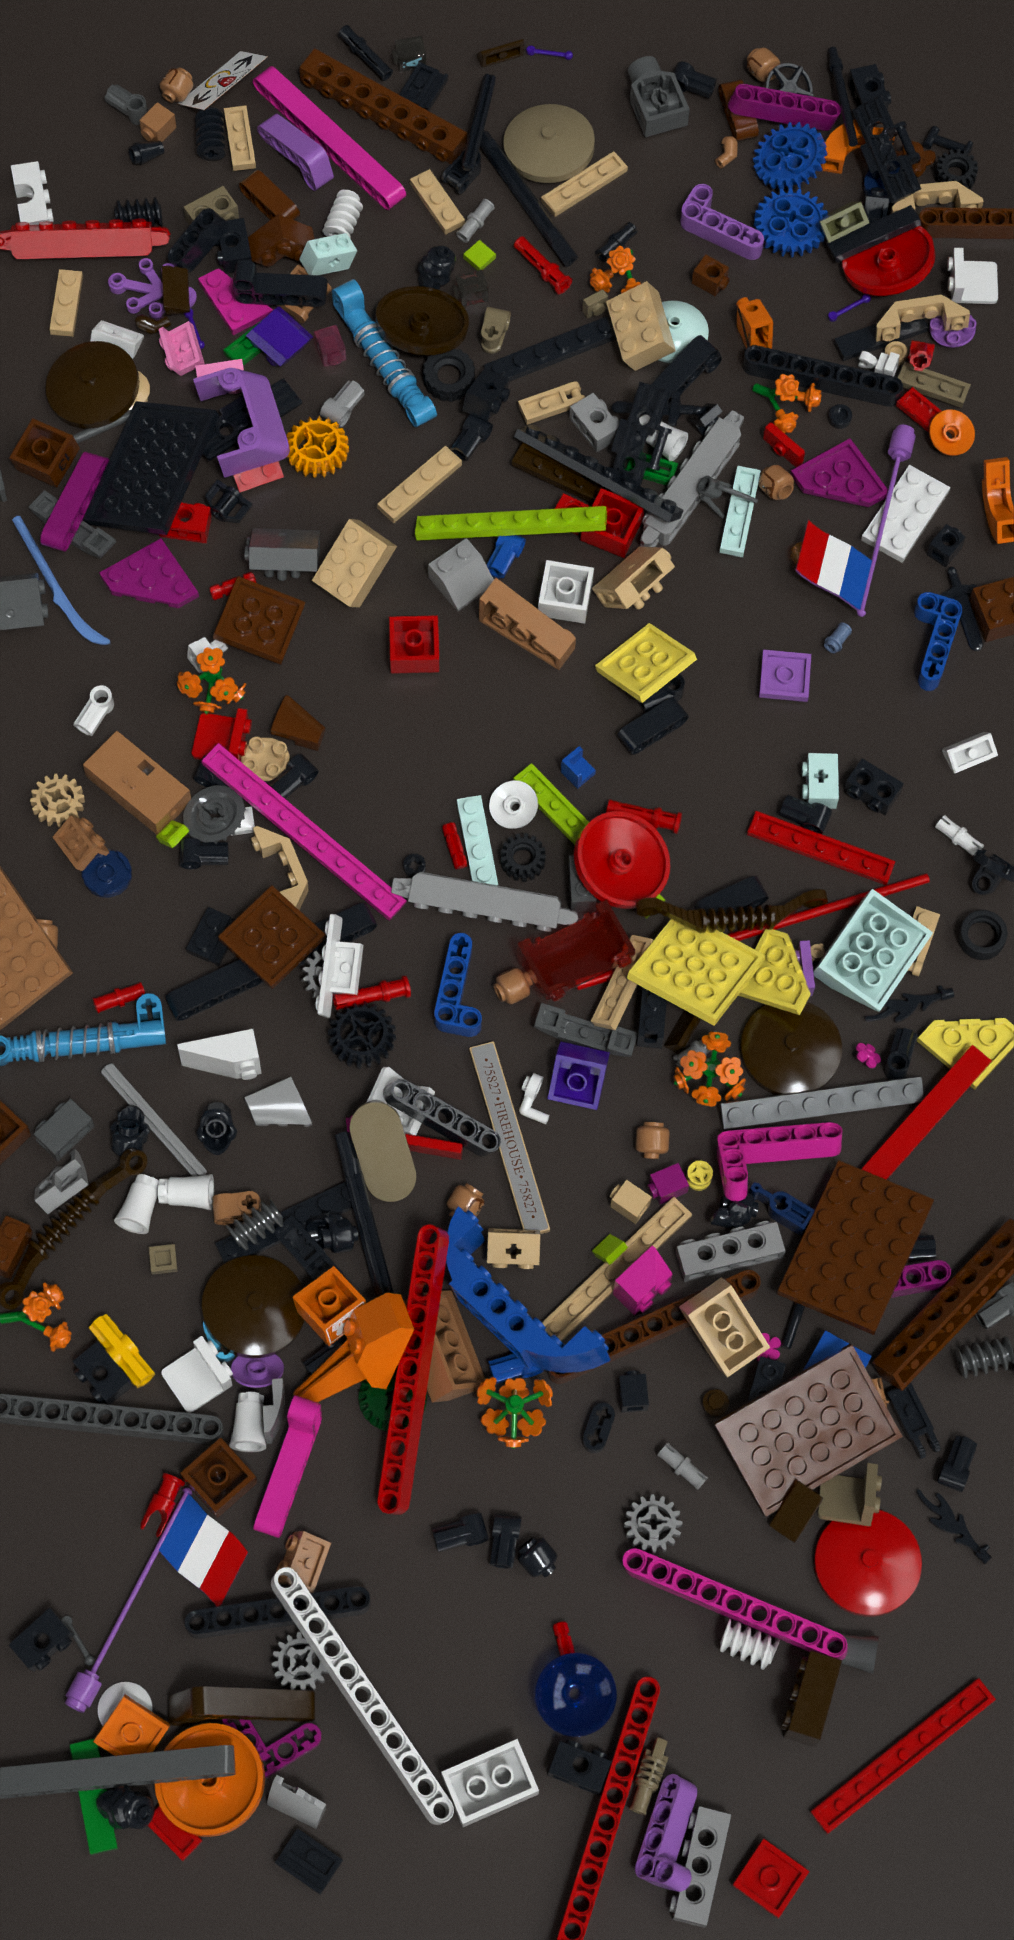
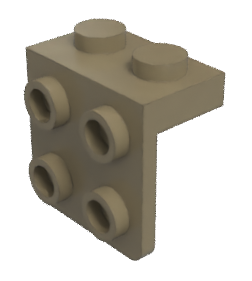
[818,1463,882,1526]

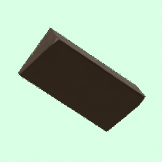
[477,39,524,68]
[162,266,190,315]
[664,1010,701,1054]
[769,1480,823,1543]

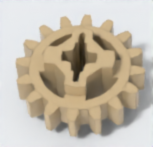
[30,774,85,827]

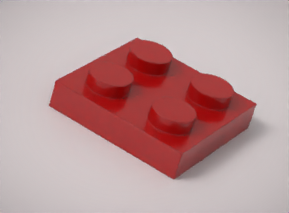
[732,1839,810,1919]

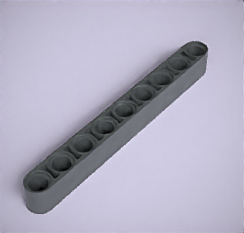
[0,1394,224,1445]
[0,1745,236,1799]

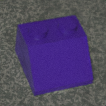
[548,1042,610,1110]

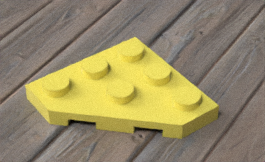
[738,929,811,1015]
[917,1018,1014,1090]

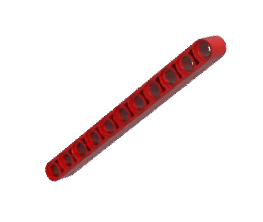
[378,1224,449,1515]
[557,1677,660,1940]

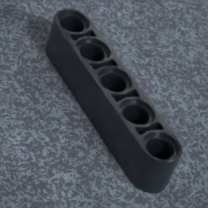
[384,1079,501,1156]

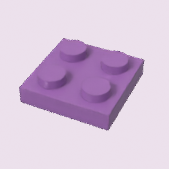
[759,650,811,702]

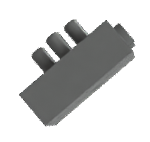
[245,528,320,581]
[0,573,49,630]

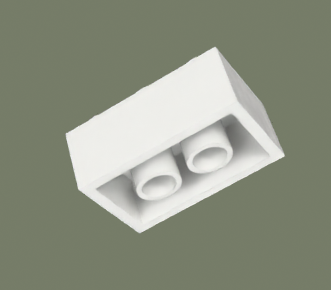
[441,1739,539,1828]

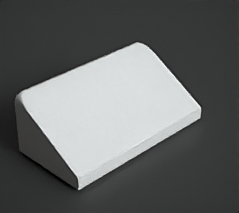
[90,320,144,359]
[942,732,998,773]

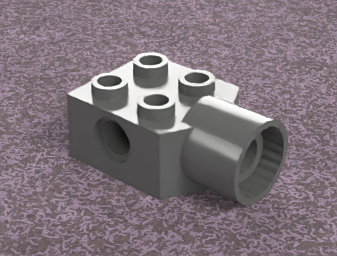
[628,56,690,137]

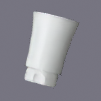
[639,414,688,461]
[114,1174,159,1234]
[158,1174,214,1210]
[229,1392,266,1452]

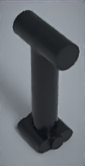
[923,126,973,157]

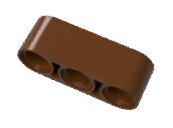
[718,79,759,141]
[239,170,300,220]

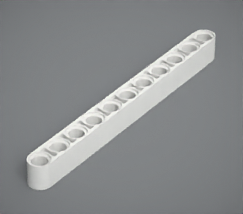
[271,1567,454,1825]

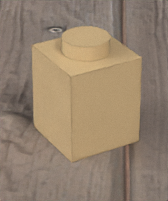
[610,1180,652,1224]

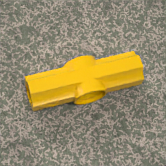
[89,1314,155,1389]

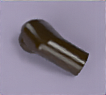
[135,314,171,334]

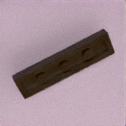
[512,443,606,504]

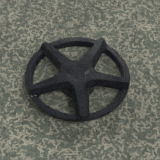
[766,63,813,97]

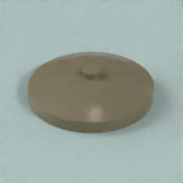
[503,104,595,183]

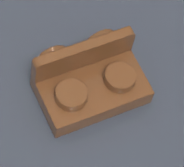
[53,815,109,871]
[276,1531,331,1593]

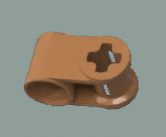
[212,1191,261,1225]

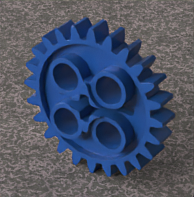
[753,122,828,189]
[754,188,828,257]

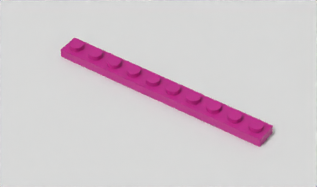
[202,743,407,921]

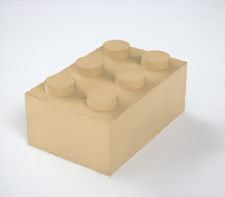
[606,281,676,371]
[312,519,397,607]
[679,1277,770,1378]

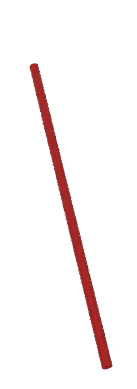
[575,873,930,990]

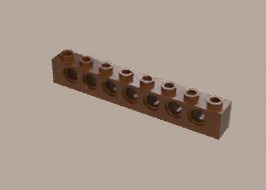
[299,48,467,164]
[872,1218,1014,1391]

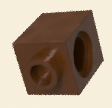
[692,254,730,297]

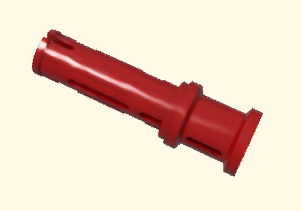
[514,236,572,294]
[606,799,682,834]
[333,976,411,1010]

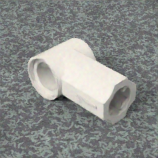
[74,685,114,736]

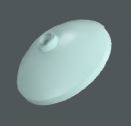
[659,301,709,363]

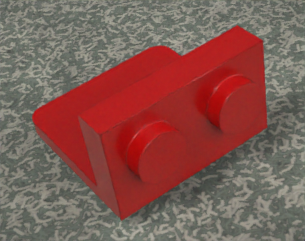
[192,708,252,761]

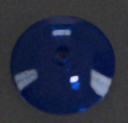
[535,1653,617,1737]

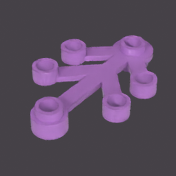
[108,258,197,319]

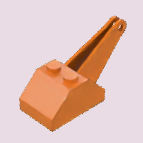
[293,1293,414,1402]

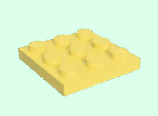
[595,623,697,703]

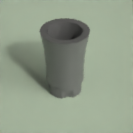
[828,1633,879,1674]

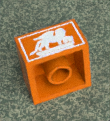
[292,1266,366,1346]

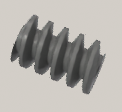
[226,1197,284,1251]
[956,1336,1014,1379]

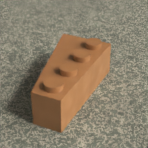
[479,578,576,670]

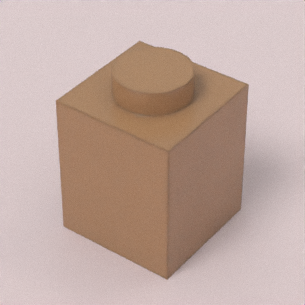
[140,102,176,142]

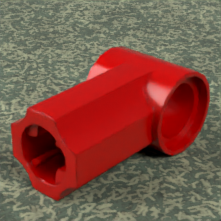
[907,340,935,371]

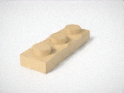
[224,106,256,171]
[410,169,465,235]
[49,269,83,337]

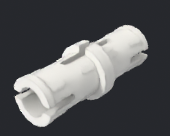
[935,815,984,856]

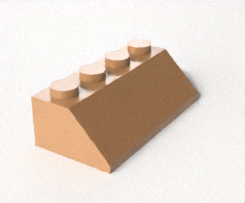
[404,1290,486,1403]

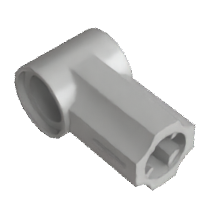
[320,381,365,428]

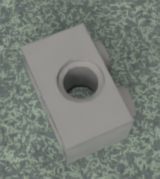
[569,393,620,453]

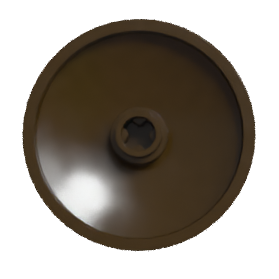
[375,286,469,355]
[45,341,140,429]
[740,1002,842,1095]
[201,1255,304,1359]

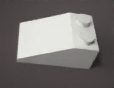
[177,1029,262,1080]

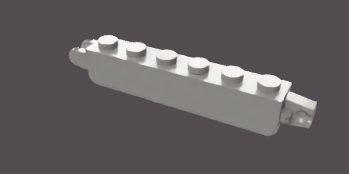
[640,410,744,547]
[391,872,579,932]

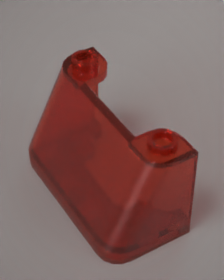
[516,900,636,1001]

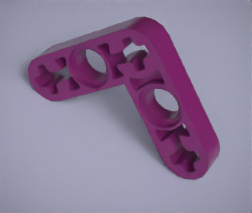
[222,1719,322,1779]

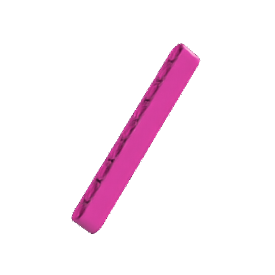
[253,66,407,210]
[622,1548,848,1660]

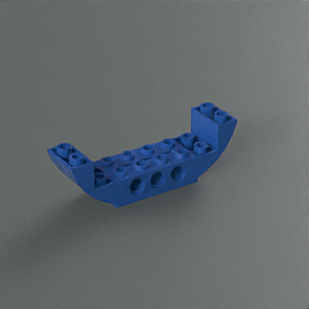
[446,1206,611,1373]

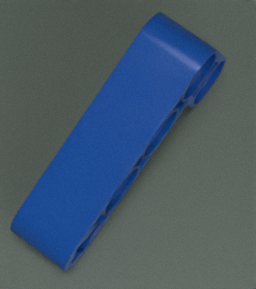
[914,592,962,691]
[434,933,482,1037]

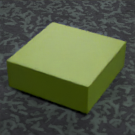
[463,240,496,272]
[156,820,189,848]
[592,1234,628,1265]

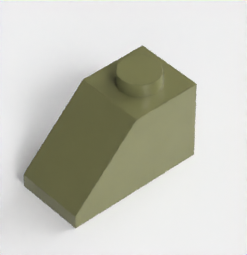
[819,201,869,243]

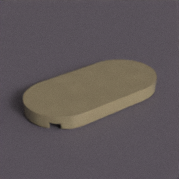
[350,1101,416,1202]

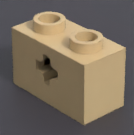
[487,1228,540,1269]

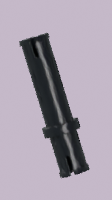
[338,25,393,81]

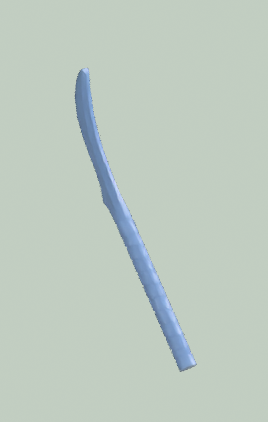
[12,516,110,645]

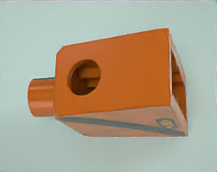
[736,297,773,349]

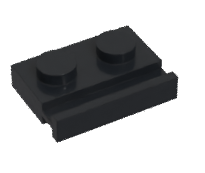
[399,62,448,111]
[186,907,235,967]
[275,1828,343,1895]

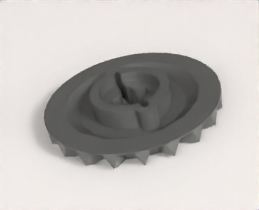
[183,785,246,844]

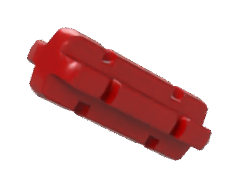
[209,572,256,600]
[442,822,467,870]
[553,1621,579,1675]

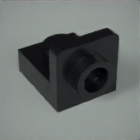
[864,187,889,224]
[689,403,723,436]

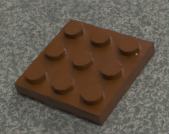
[213,576,306,665]
[218,885,326,989]

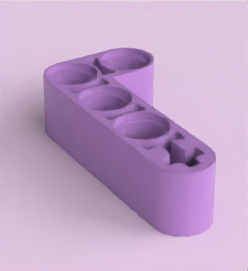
[257,114,334,191]
[680,184,764,260]
[635,1774,697,1892]

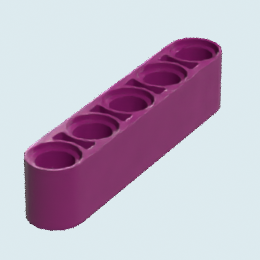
[728,84,841,131]
[40,452,109,551]
[891,1260,951,1298]

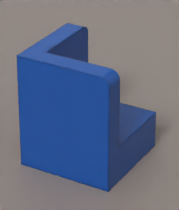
[561,746,596,789]

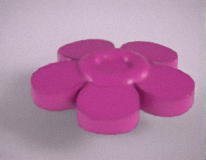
[856,1043,881,1068]
[757,1333,781,1361]

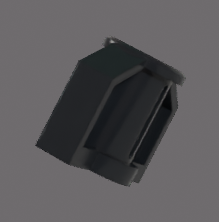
[204,479,253,523]

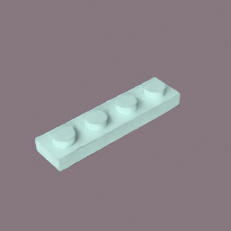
[719,466,761,557]
[457,795,498,885]

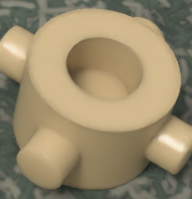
[810,943,825,963]

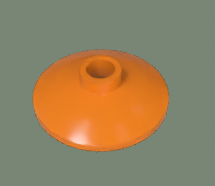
[929,410,975,456]

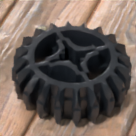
[328,1001,396,1069]

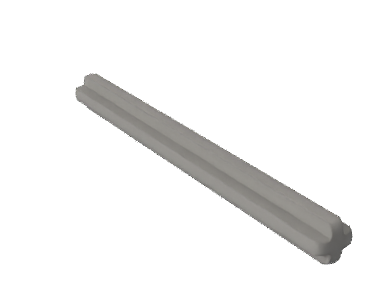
[101,1063,207,1177]

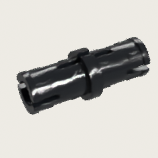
[596,222,638,262]

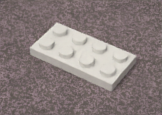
[861,465,950,563]

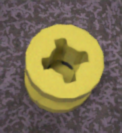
[686,1161,713,1191]

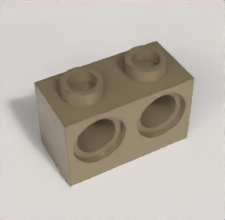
[184,186,239,225]

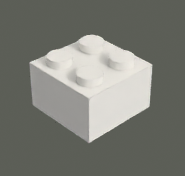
[538,560,594,624]

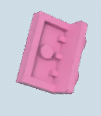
[158,321,205,376]

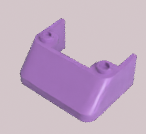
[193,368,290,478]

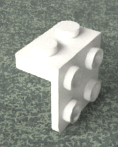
[947,248,998,304]
[367,1067,435,1136]
[161,1336,233,1413]

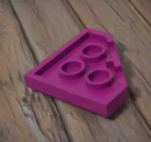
[790,439,888,507]
[99,538,199,608]

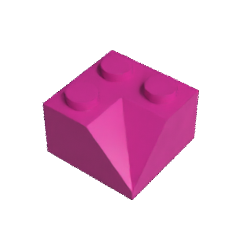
[613,1245,673,1316]

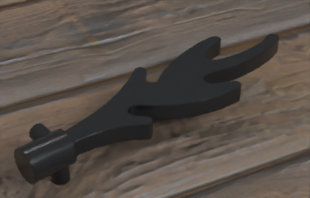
[865,985,955,1023]
[916,1489,992,1564]

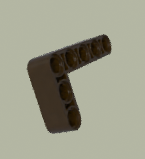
[168,1686,315,1726]

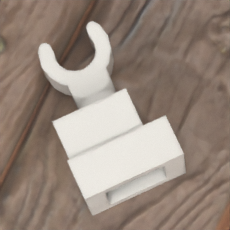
[858,351,900,376]
[187,637,228,674]

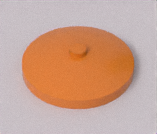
[155,1723,265,1837]

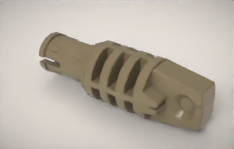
[629,1737,669,1815]

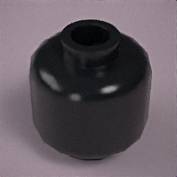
[518,1537,558,1578]

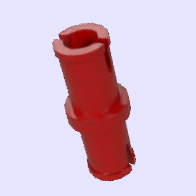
[92,982,145,1013]

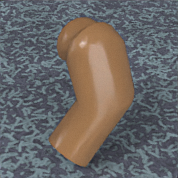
[715,136,738,169]

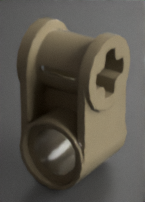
[481,307,511,354]

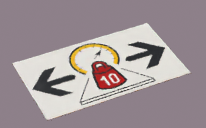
[177,51,268,110]

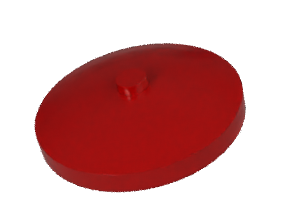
[842,226,935,296]
[574,811,670,909]
[814,1510,922,1617]

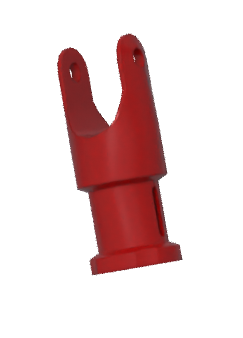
[140,1473,185,1537]

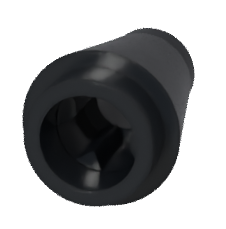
[128,140,164,165]

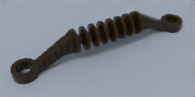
[636,889,828,933]
[0,1148,148,1310]

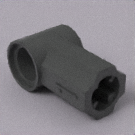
[105,84,148,125]
[975,1282,1014,1330]

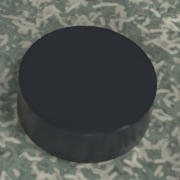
[828,404,852,429]

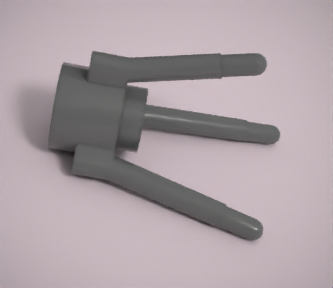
[698,475,758,519]

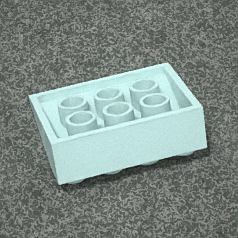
[813,889,933,1012]

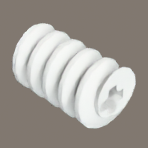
[322,190,363,239]
[720,1619,780,1670]

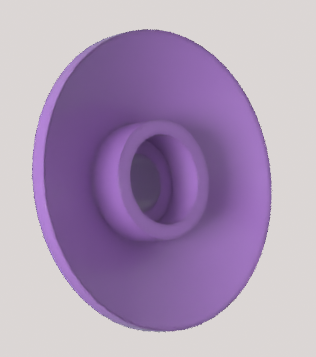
[231,1355,284,1388]

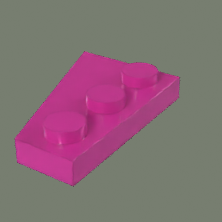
[198,268,273,335]

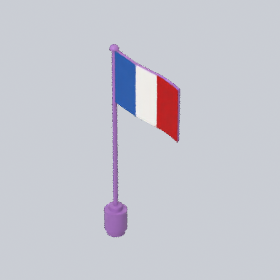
[795,425,916,617]
[65,1487,248,1713]

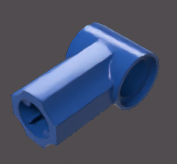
[487,535,526,579]
[488,1354,544,1384]

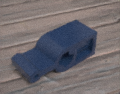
[749,1182,815,1236]

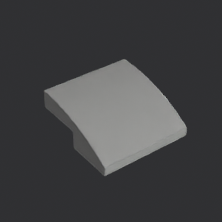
[263,1378,285,1444]

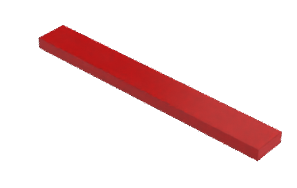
[861,1045,992,1180]
[810,1678,996,1834]

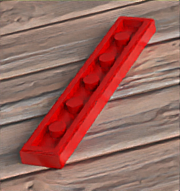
[747,811,896,885]

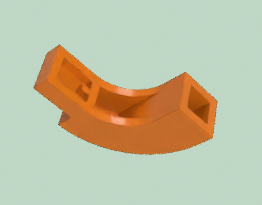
[820,119,895,174]
[982,457,1014,544]

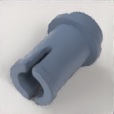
[824,622,852,653]

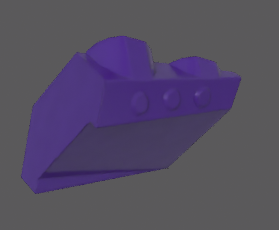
[246,306,313,367]

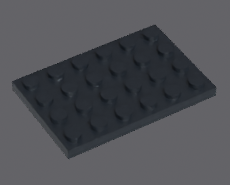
[83,401,219,535]

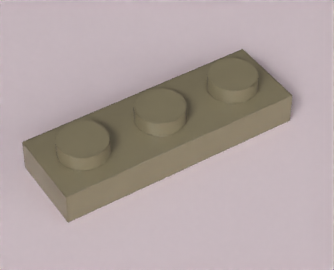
[898,361,971,408]

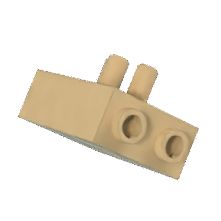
[592,547,675,609]

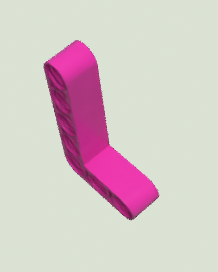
[717,1122,842,1201]
[253,1395,322,1538]

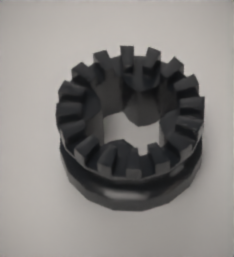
[404,853,426,878]

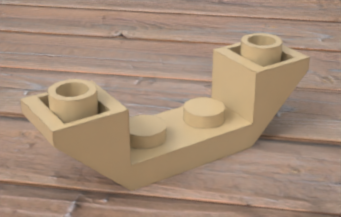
[891,181,983,214]
[875,295,970,342]
[250,826,309,910]

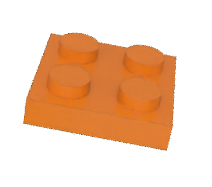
[93,1694,170,1756]

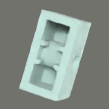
[300,233,357,275]
[802,753,839,809]

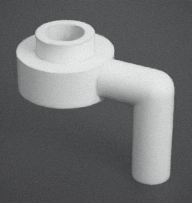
[519,1073,550,1125]

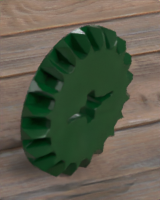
[359,1365,427,1431]

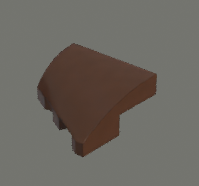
[271,695,326,751]

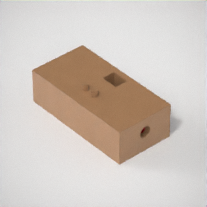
[83,731,191,835]

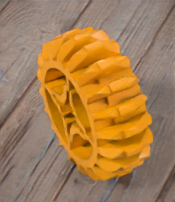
[287,416,349,478]

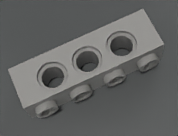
[675,1221,785,1282]
[669,1806,731,1928]

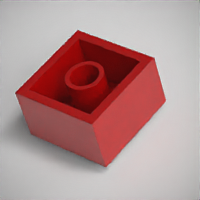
[581,488,644,558]
[389,616,439,673]

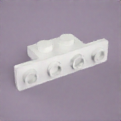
[316,914,364,1018]

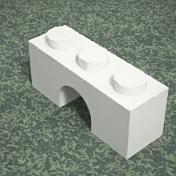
[11,161,54,225]

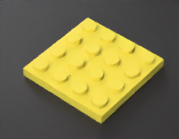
[627,919,765,1026]

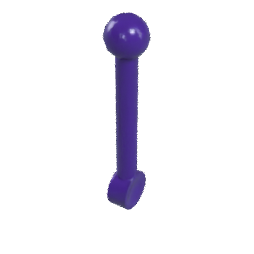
[526,46,573,60]
[828,294,871,322]
[184,308,205,349]

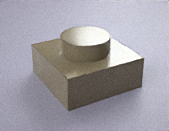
[582,290,608,319]
[149,1244,178,1275]

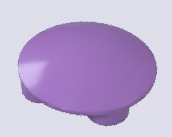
[929,315,977,348]

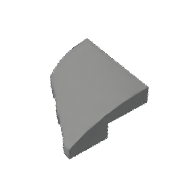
[244,1077,312,1127]
[34,1149,88,1214]
[267,1775,326,1829]

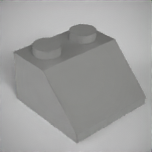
[428,538,494,612]

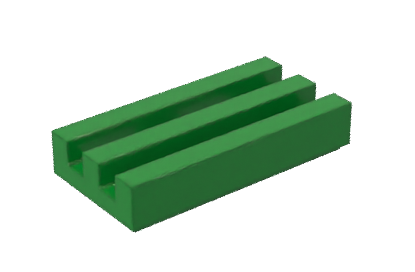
[626,453,678,486]

